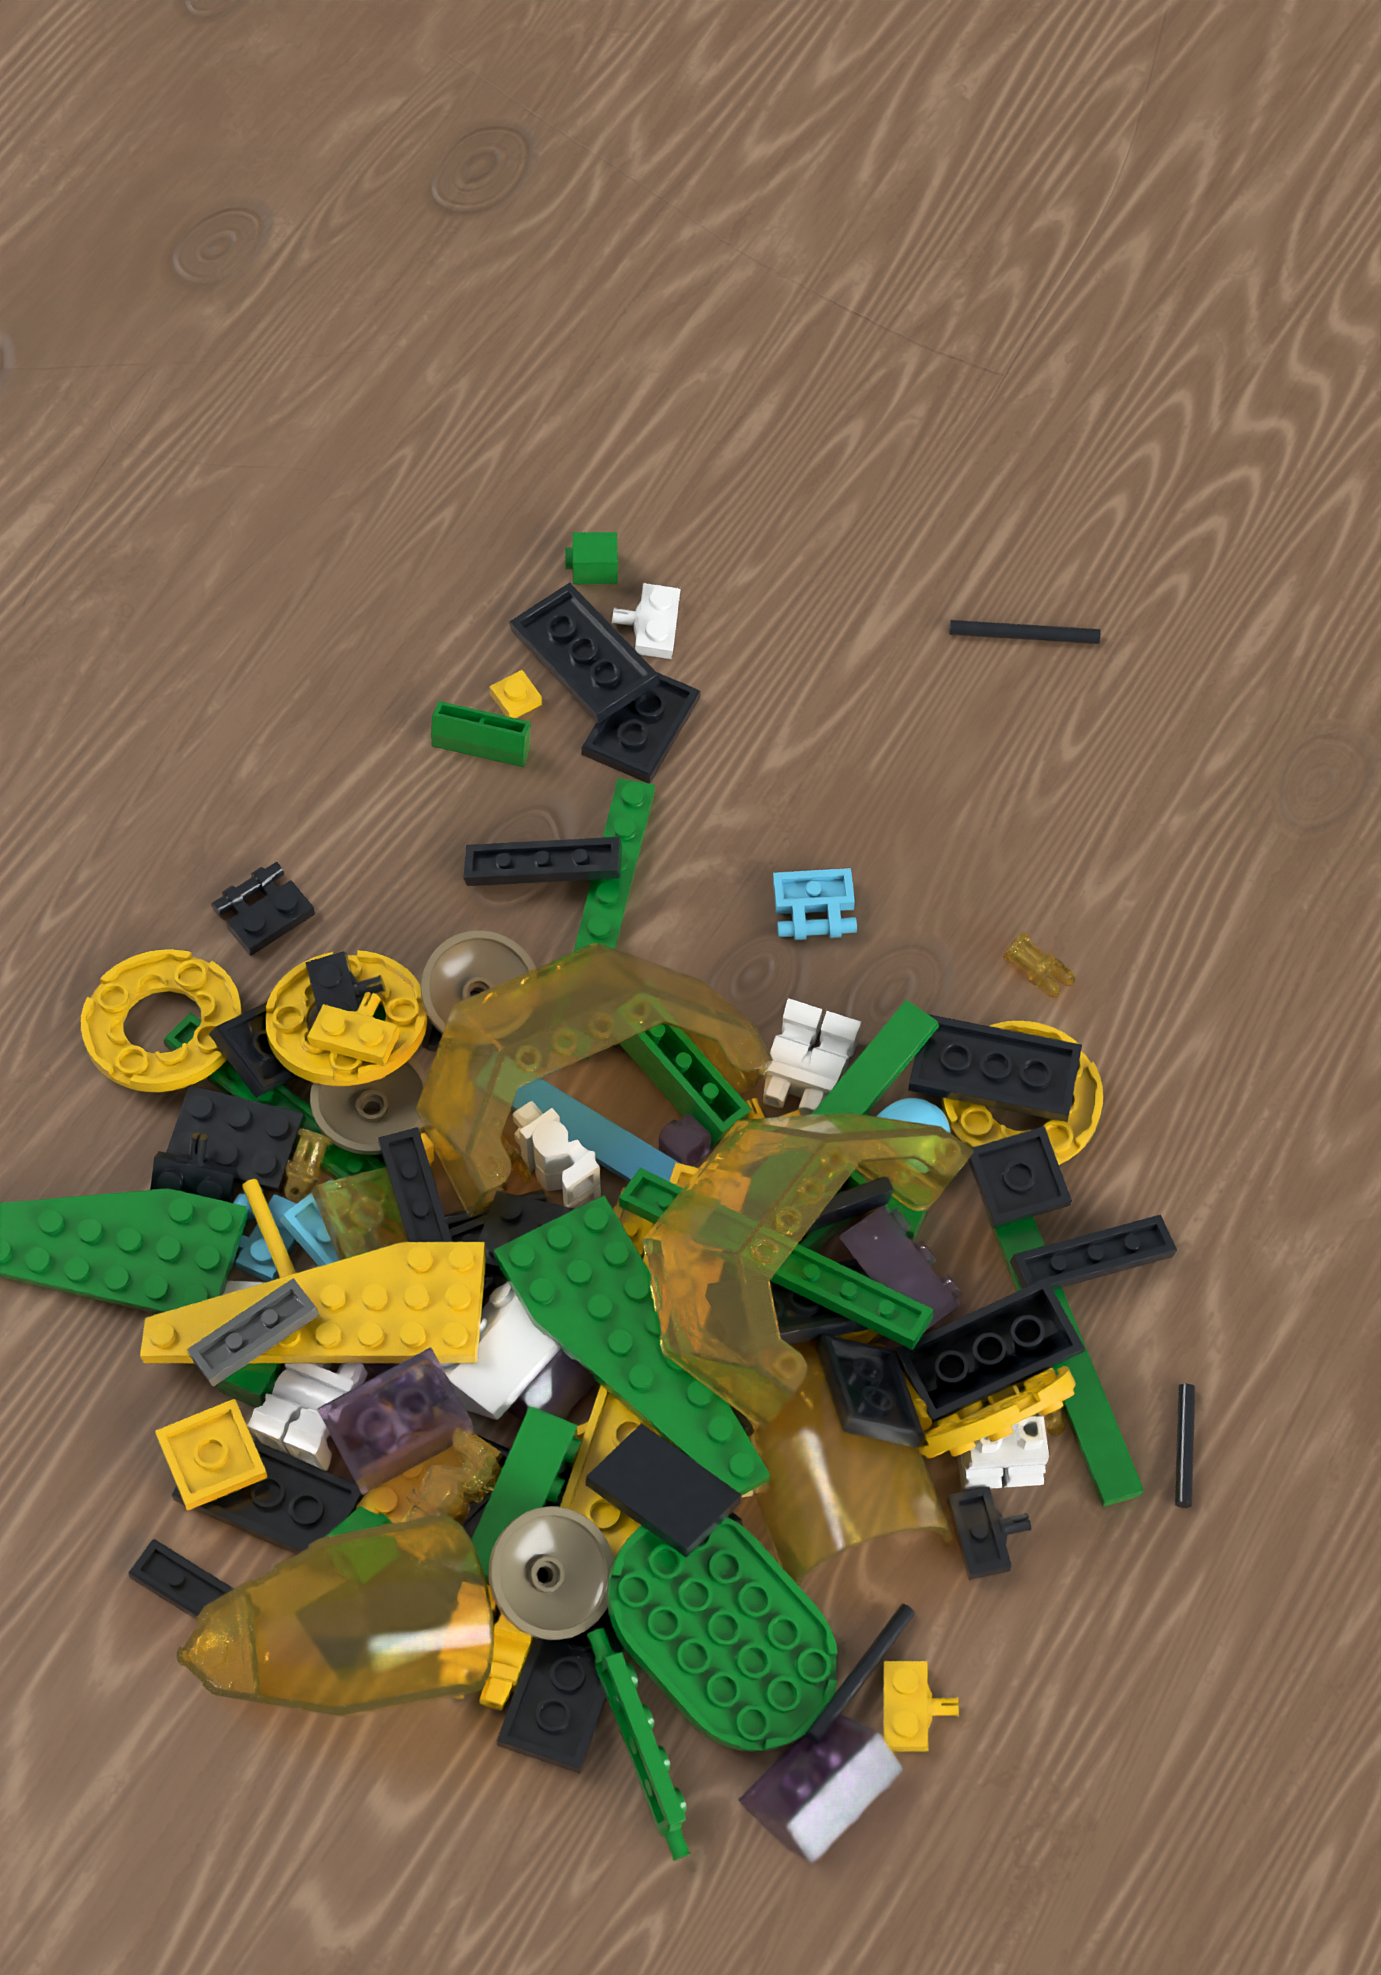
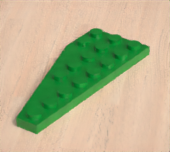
[0,1188,249,1314]
[494,1195,771,1495]

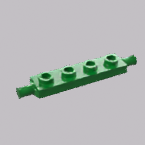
[587,1628,691,1861]

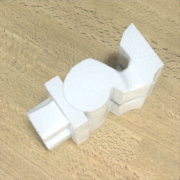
[763,998,861,1118]
[513,1101,601,1209]
[247,1363,368,1471]
[957,1416,1049,1490]

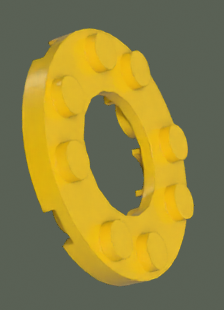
[81,949,243,1092]
[266,950,427,1086]
[941,1021,1103,1165]
[916,1366,1076,1459]

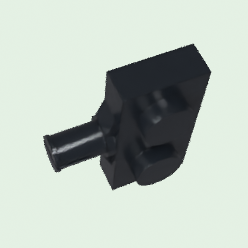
[306,951,385,1013]
[150,1132,238,1203]
[947,1486,1031,1580]

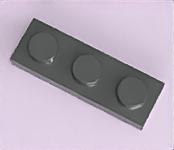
[187,1278,319,1387]

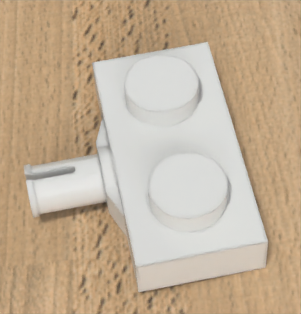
[612,583,680,659]

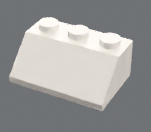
[426,1281,562,1420]

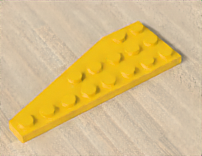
[140,1242,487,1363]

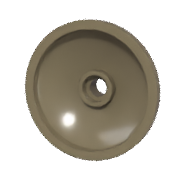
[420,930,541,1049]
[310,1057,433,1155]
[489,1507,614,1640]

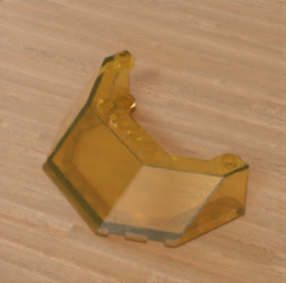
[416,942,773,1218]
[642,1113,974,1431]

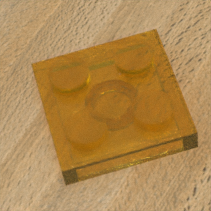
[311,1167,408,1261]

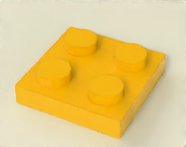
[155,1399,267,1511]

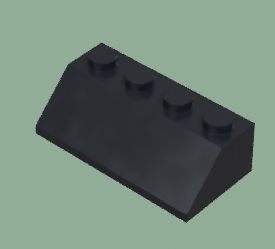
[895,1278,1085,1423]

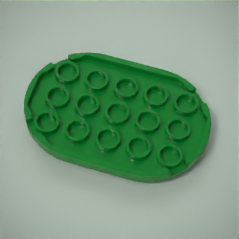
[607,1517,838,1752]

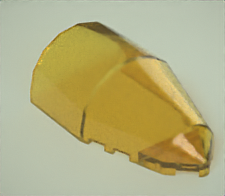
[749,1335,953,1587]
[177,1513,494,1717]

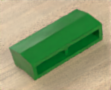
[431,701,531,768]

